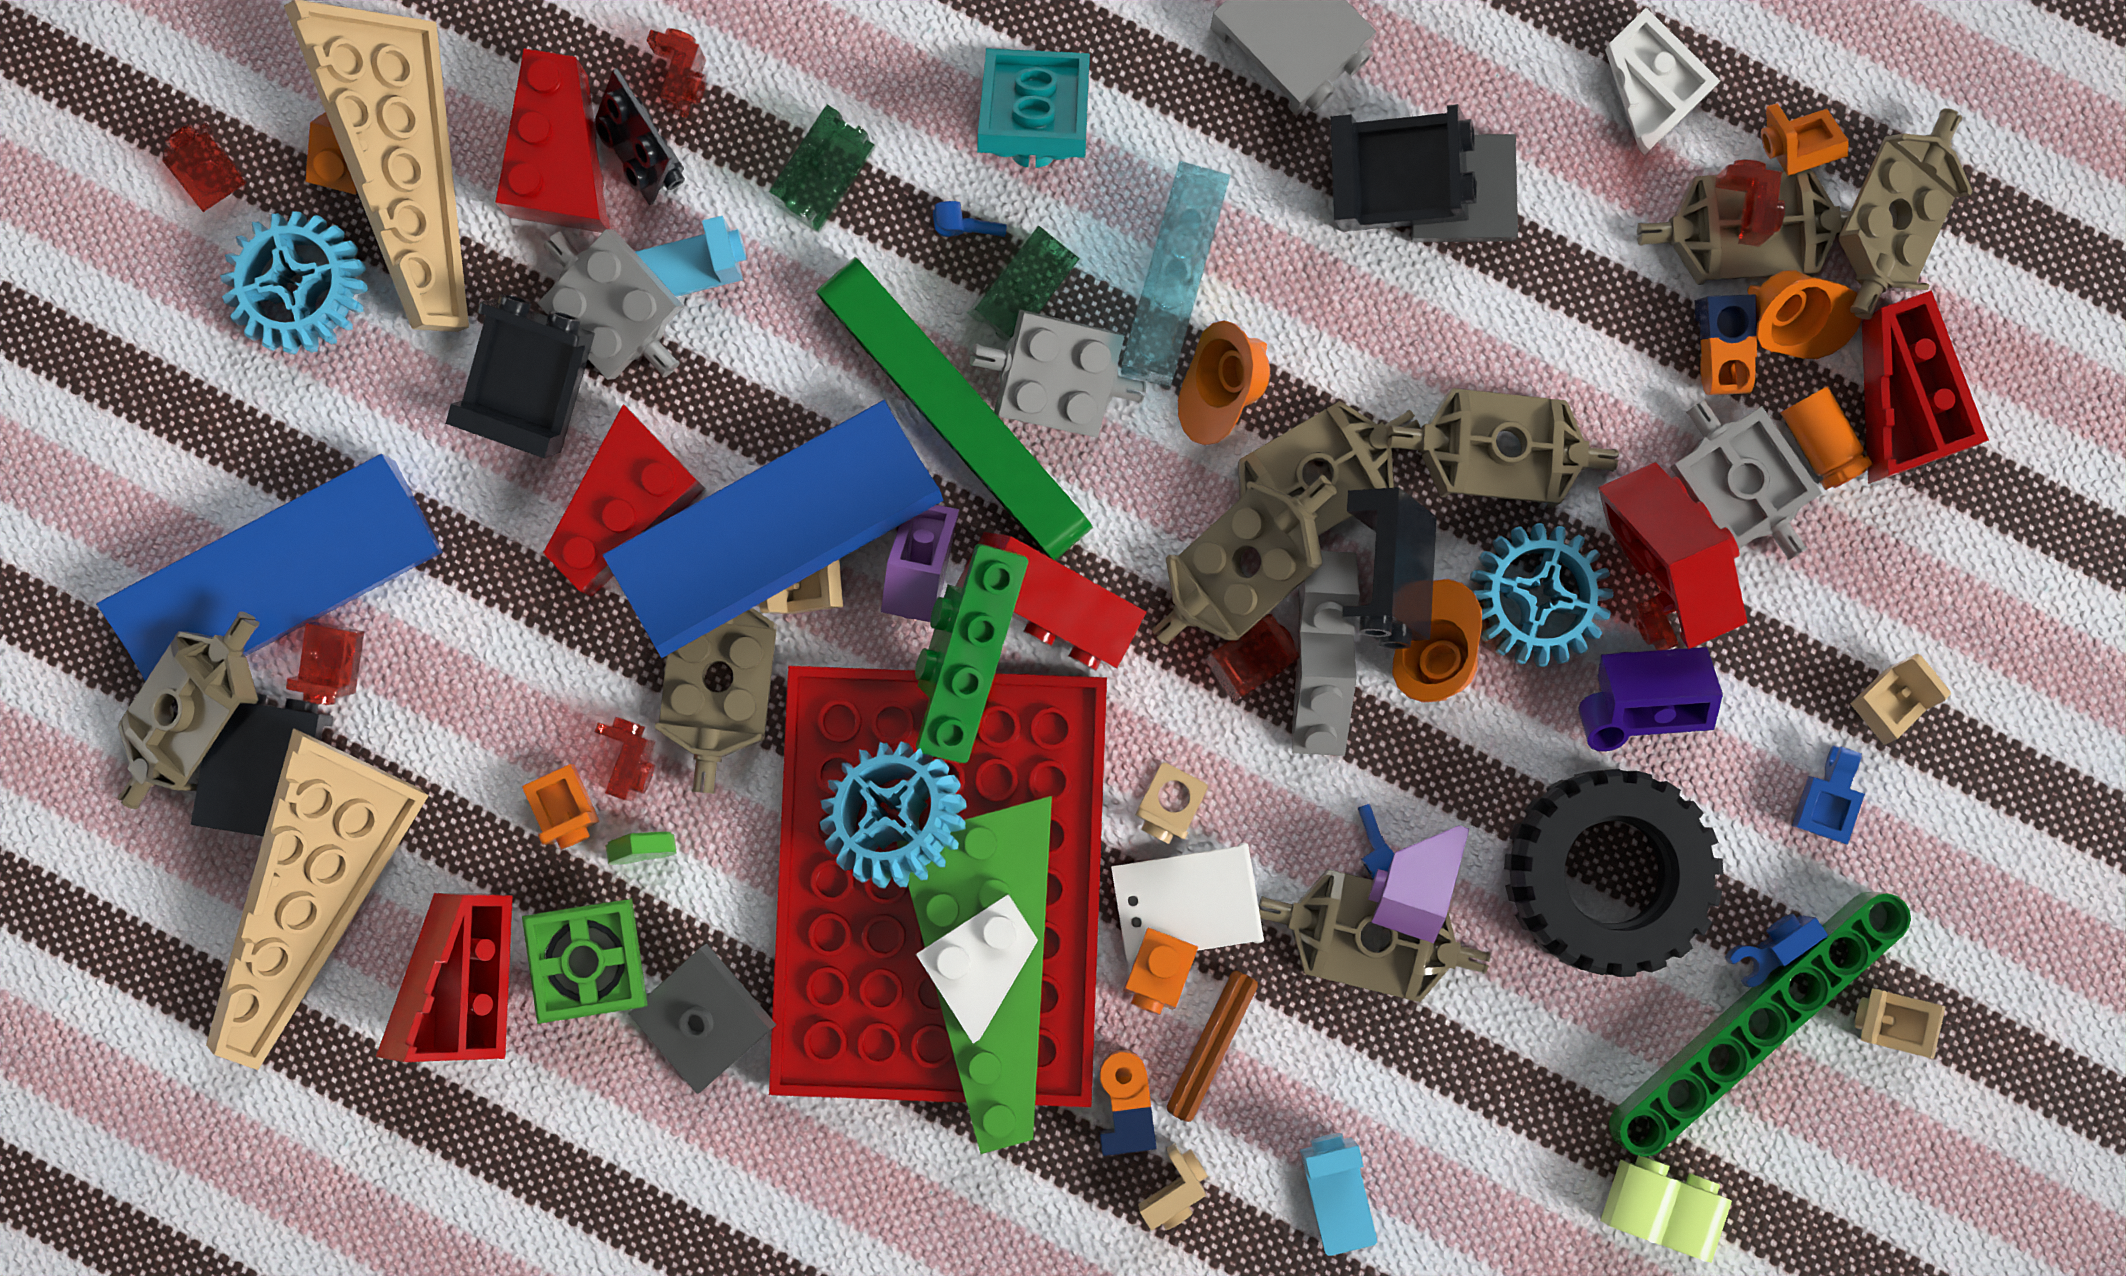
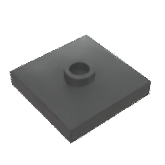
[1411,134,1518,242]
[628,943,776,1095]

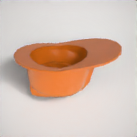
[1747,270,1862,359]
[1178,320,1270,445]
[1392,579,1482,703]

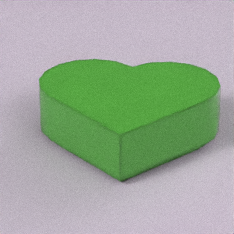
[605,832,677,865]

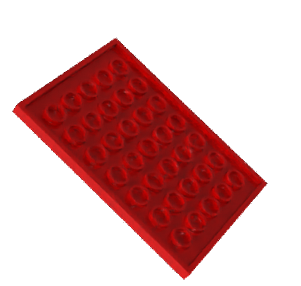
[769,666,1107,1107]

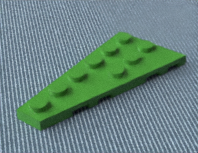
[897,796,1052,1154]

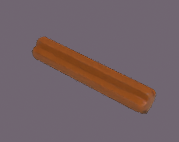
[1167,971,1258,1122]

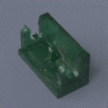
[769,104,875,233]
[966,225,1080,341]

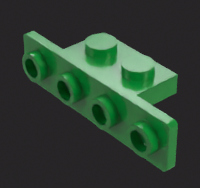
[915,544,1028,763]

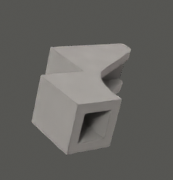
[1292,551,1360,756]

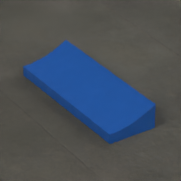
[603,400,944,658]
[96,453,443,682]

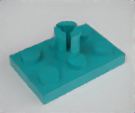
[977,48,1090,168]

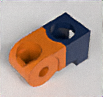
[1694,294,1757,395]
[1100,1050,1157,1156]

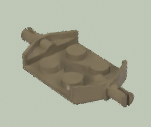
[1839,108,1973,319]
[1637,169,1850,285]
[1387,388,1619,508]
[1210,401,1420,536]
[1152,475,1337,645]
[655,608,777,794]
[118,612,259,809]
[1259,869,1490,1002]

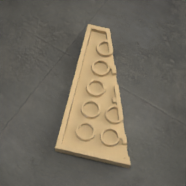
[284,0,469,332]
[206,728,428,1070]

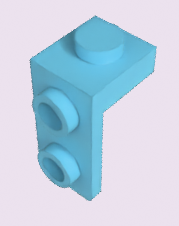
[635,215,747,297]
[1300,1133,1377,1256]

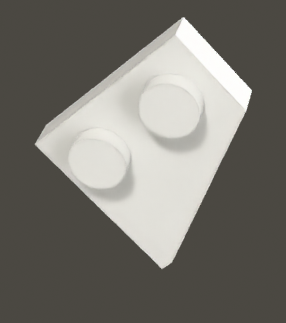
[1605,8,1720,156]
[916,894,1038,1043]

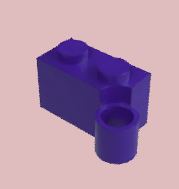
[1578,647,1723,752]

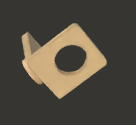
[1135,763,1208,844]

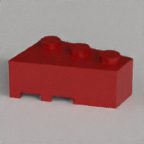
[495,48,610,233]
[1861,290,1989,484]
[543,404,706,597]
[1598,462,1748,650]
[955,532,1147,671]
[376,893,513,1062]

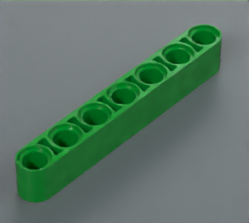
[815,257,1093,561]
[1609,892,1911,1157]

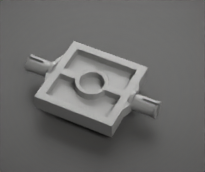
[538,229,684,380]
[969,310,1146,438]
[1670,400,1822,560]

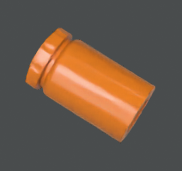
[1780,386,1873,490]

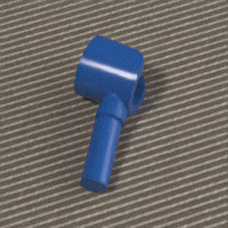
[933,201,1007,237]
[1358,804,1394,880]

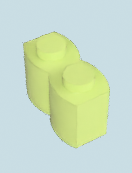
[1600,1156,1732,1263]

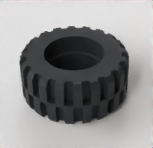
[1504,769,1724,977]

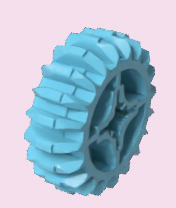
[220,211,368,355]
[1470,523,1613,667]
[819,741,967,888]

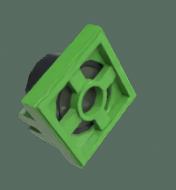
[522,899,648,1024]

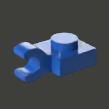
[1792,746,1865,845]
[1725,914,1828,987]

